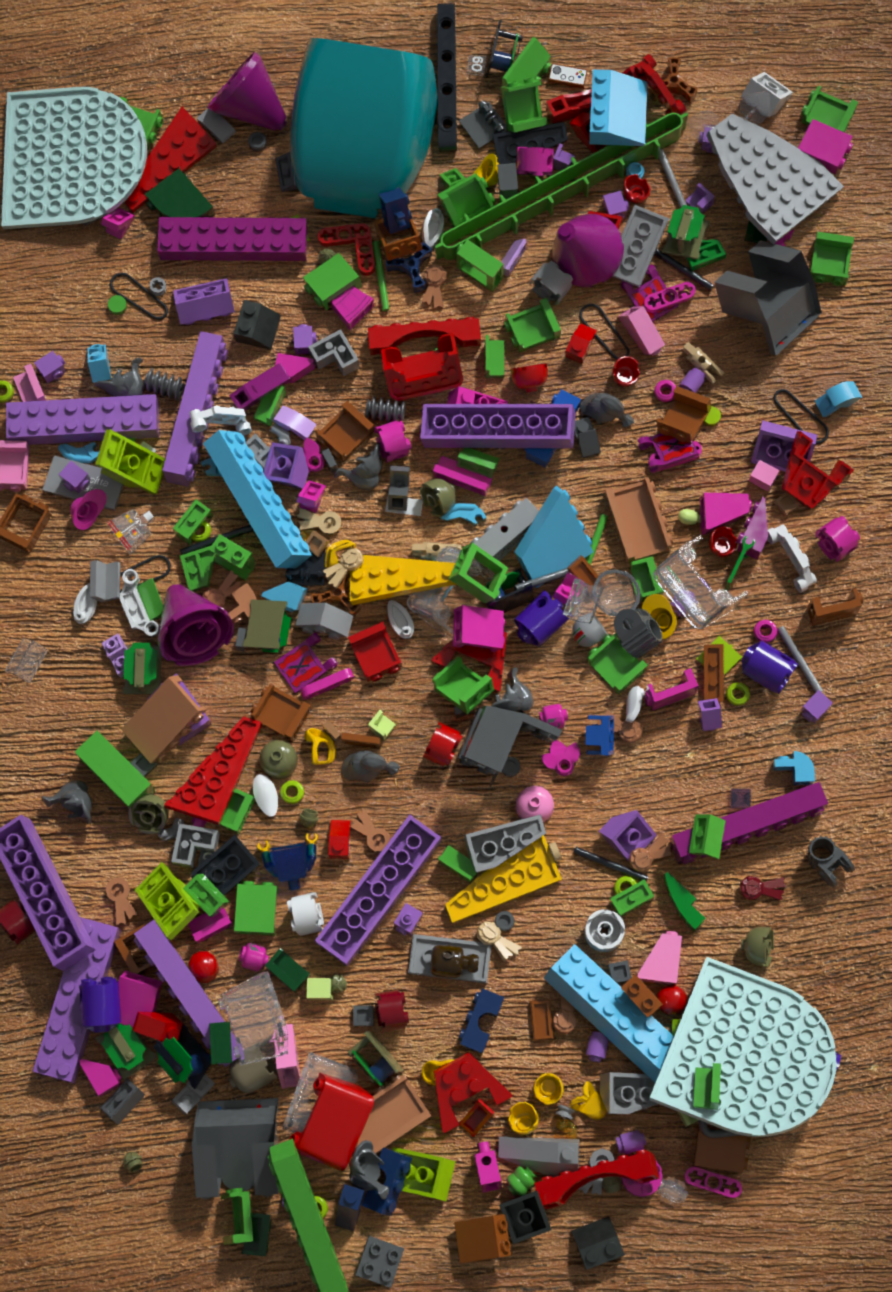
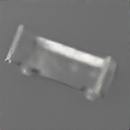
[653,535,749,629]
[407,546,495,638]

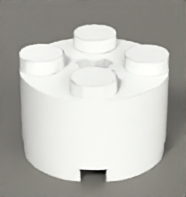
[287,892,324,936]
[584,910,625,952]

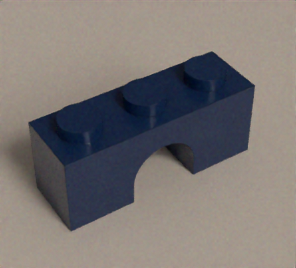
[458,988,504,1055]
[362,1147,412,1216]

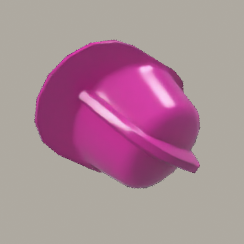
[70,489,107,530]

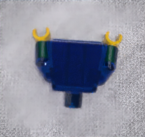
[257,833,318,890]

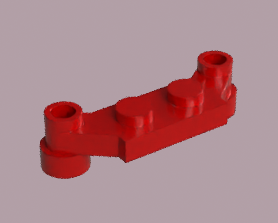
[634,54,687,115]

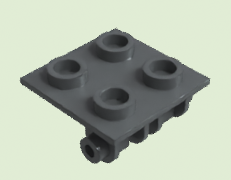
[459,101,507,149]
[355,1236,405,1288]

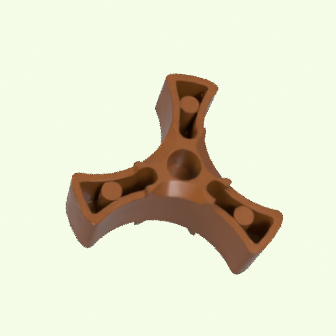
[649,57,698,103]
[311,571,361,617]

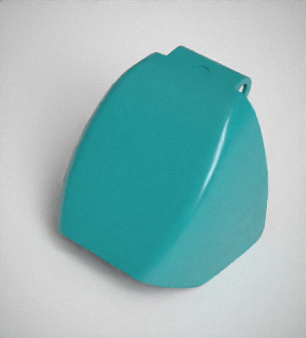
[290,38,438,219]

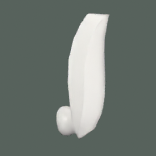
[422,208,444,249]
[73,583,97,624]
[387,600,414,638]
[625,686,645,723]
[253,774,278,817]

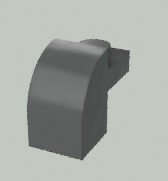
[388,466,410,511]

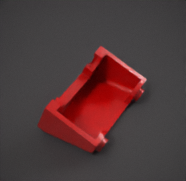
[381,332,463,401]
[289,1072,374,1171]

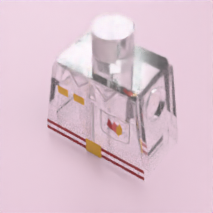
[107,509,155,555]

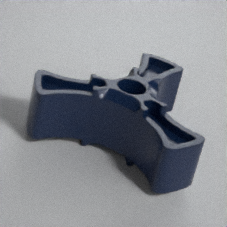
[385,243,432,293]

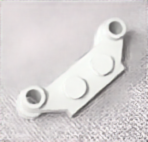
[189,406,252,436]
[767,524,817,593]
[119,569,160,637]

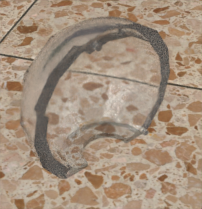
[592,569,641,617]

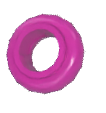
[654,380,676,402]
[753,620,777,643]

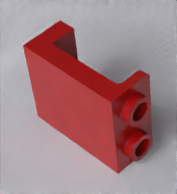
[348,622,403,682]

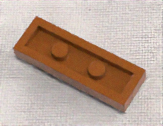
[704,644,724,703]

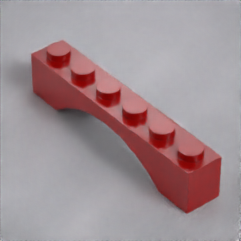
[546,64,649,124]
[368,317,481,355]
[534,1150,660,1210]

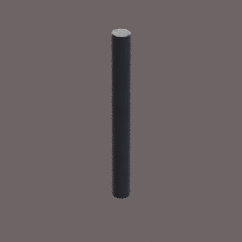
[654,248,714,291]
[180,524,253,555]
[573,846,648,881]

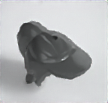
[94,358,144,397]
[580,393,634,427]
[334,443,382,490]
[491,667,534,712]
[341,751,400,783]
[41,780,92,824]
[349,1140,389,1200]

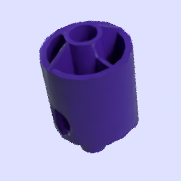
[514,590,570,647]
[742,641,798,694]
[79,977,121,1033]

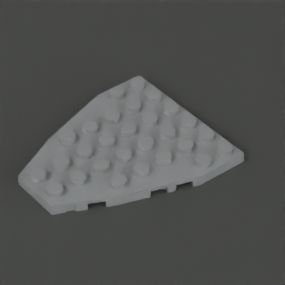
[706,114,844,245]

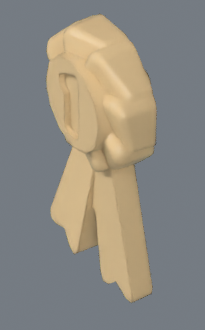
[297,509,341,534]
[323,548,363,589]
[477,921,522,962]

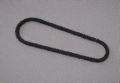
[110,272,168,320]
[580,304,630,360]
[774,389,829,444]
[120,555,171,593]

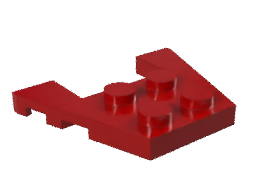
[781,431,854,509]
[431,631,507,693]
[433,1052,513,1133]

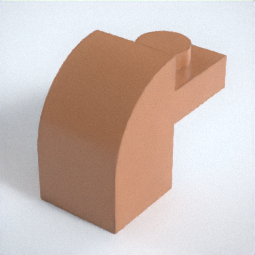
[228,583,257,626]

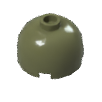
[420,479,456,517]
[259,740,298,780]
[128,794,169,834]
[741,927,774,967]

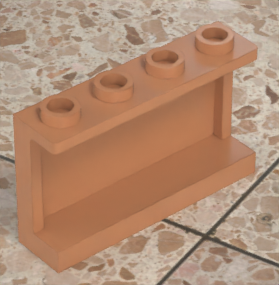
[604,477,673,564]
[121,675,207,763]
[355,1075,432,1154]

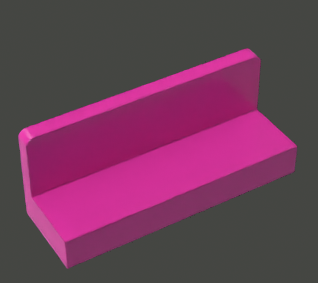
[433,456,493,496]

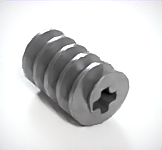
[143,368,185,401]
[365,396,405,423]

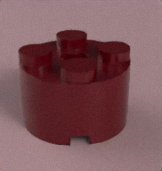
[0,899,36,945]
[374,990,409,1033]

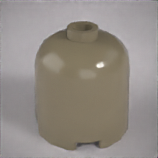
[228,1043,279,1093]

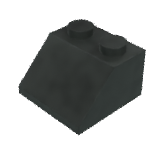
[234,300,281,350]
[499,1191,552,1244]
[571,1217,625,1270]

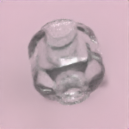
[657,1176,688,1207]

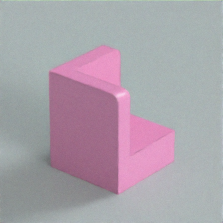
[749,460,779,492]

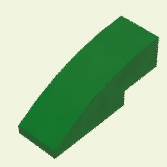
[664,872,706,932]

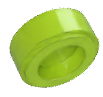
[704,406,721,426]

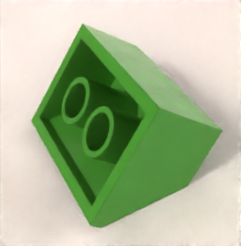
[502,37,552,87]

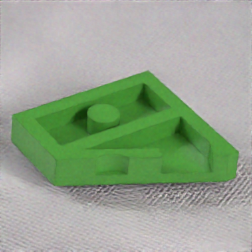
[180,545,216,592]

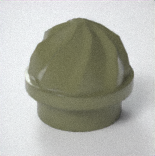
[318,249,336,265]
[299,808,319,828]
[330,973,347,994]
[123,1152,143,1173]
[602,1177,622,1193]

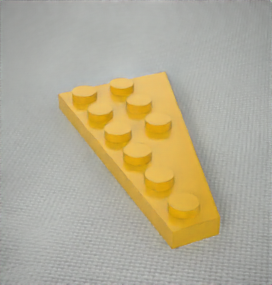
[350,555,457,605]
[445,835,562,924]

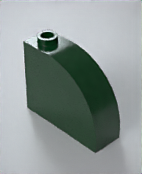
[145,168,215,218]

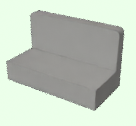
[90,560,120,602]

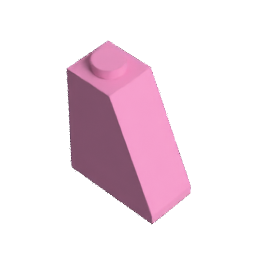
[618,306,665,356]
[637,931,682,985]
[273,1024,302,1088]

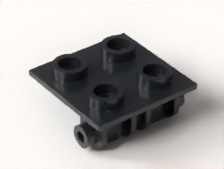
[286,549,325,586]

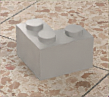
[308,329,360,376]
[296,603,353,640]
[171,824,220,869]

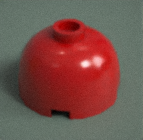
[510,363,548,393]

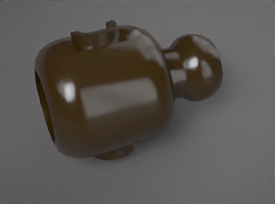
[430,944,479,978]

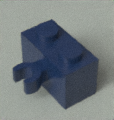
[379,187,412,234]

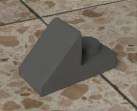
[497,163,518,200]
[574,417,601,458]

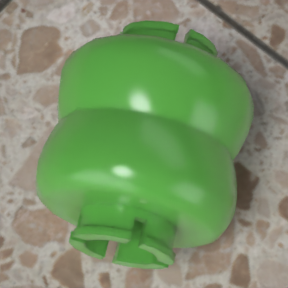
[506,1166,536,1196]

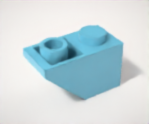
[87,344,111,383]
[261,582,308,612]

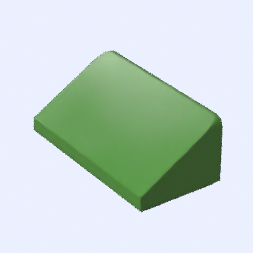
[137,578,163,621]

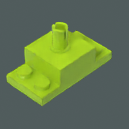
[95,429,165,495]
[135,862,200,940]

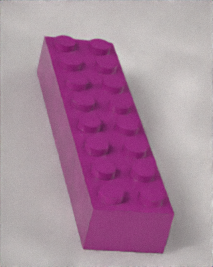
[158,217,308,261]
[670,782,828,865]

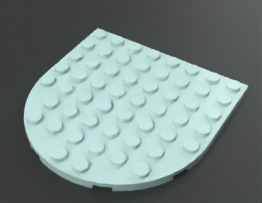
[1,87,147,229]
[649,957,837,1137]

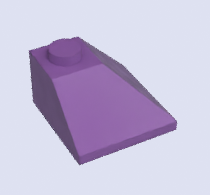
[263,443,309,489]
[599,810,657,862]

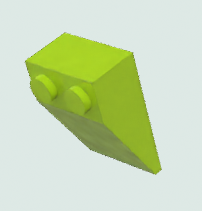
[384,1147,456,1202]

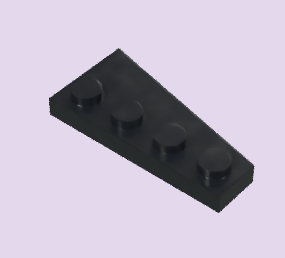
[493,122,568,164]

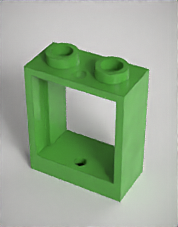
[456,239,504,292]
[449,543,508,604]

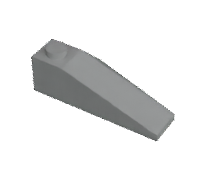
[464,815,546,873]
[600,1072,658,1114]
[498,1136,580,1178]

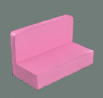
[13,364,46,402]

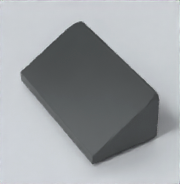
[275,152,298,192]
[100,1078,145,1124]

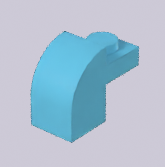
[815,381,862,417]
[772,751,815,785]

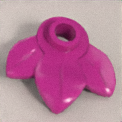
[302,438,325,473]
[542,740,580,776]

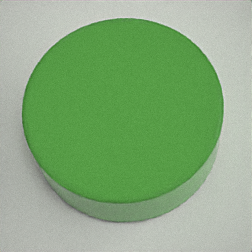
[108,295,127,315]

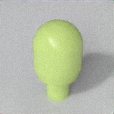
[678,509,701,525]

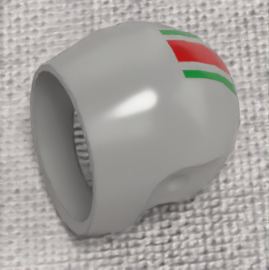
[572,613,608,647]

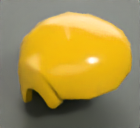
[533,1073,564,1105]
[508,1102,539,1135]

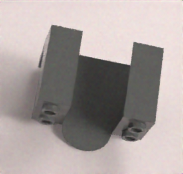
[714,240,822,356]
[456,705,562,787]
[192,1098,279,1199]

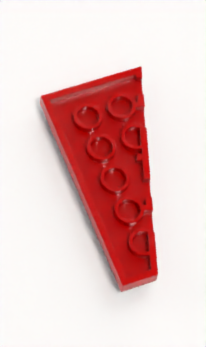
[124,106,217,213]
[164,716,262,825]

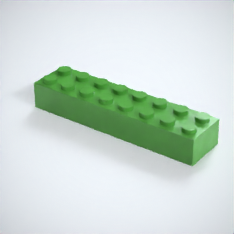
[268,1139,349,1292]

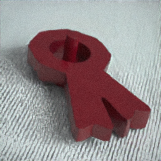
[739,876,786,900]

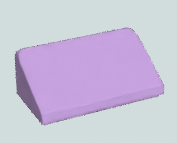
[501,239,527,277]

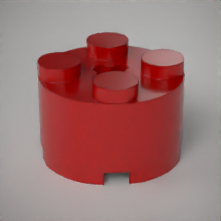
[423,722,463,767]

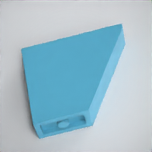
[514,486,593,588]

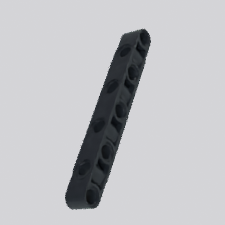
[437,3,457,152]

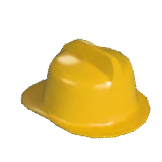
[472,154,499,186]
[642,594,677,639]

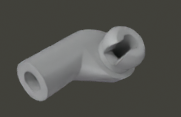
[271,424,291,445]
[158,818,184,841]

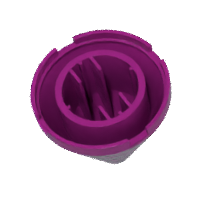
[207,52,287,131]
[552,214,624,288]
[158,584,234,666]

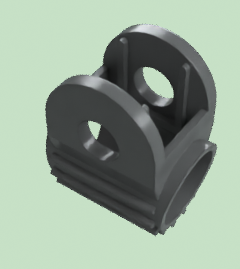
[614,609,663,658]
[807,835,855,888]

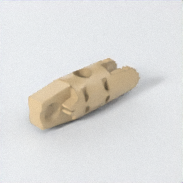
[683,342,724,384]
[412,542,461,561]

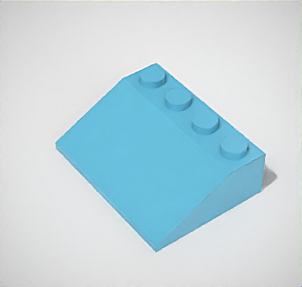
[589,69,647,146]

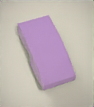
[272,406,317,441]
[102,633,128,678]

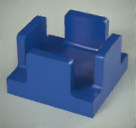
[585,715,614,755]

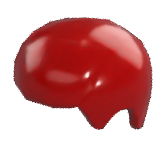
[623,174,651,204]
[612,356,640,387]
[708,526,737,557]
[188,951,219,983]
[657,985,688,1015]

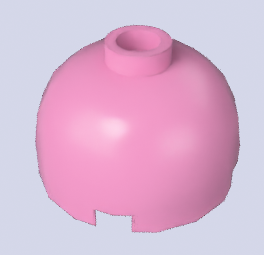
[515,786,554,823]

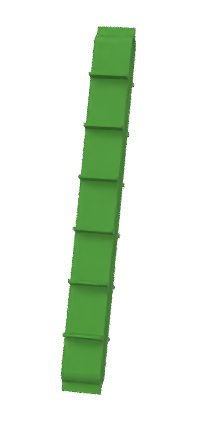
[435,113,688,260]

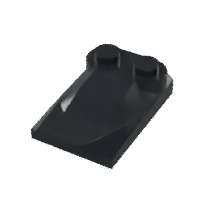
[190,835,261,896]

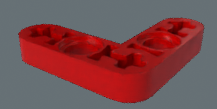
[317,223,375,276]

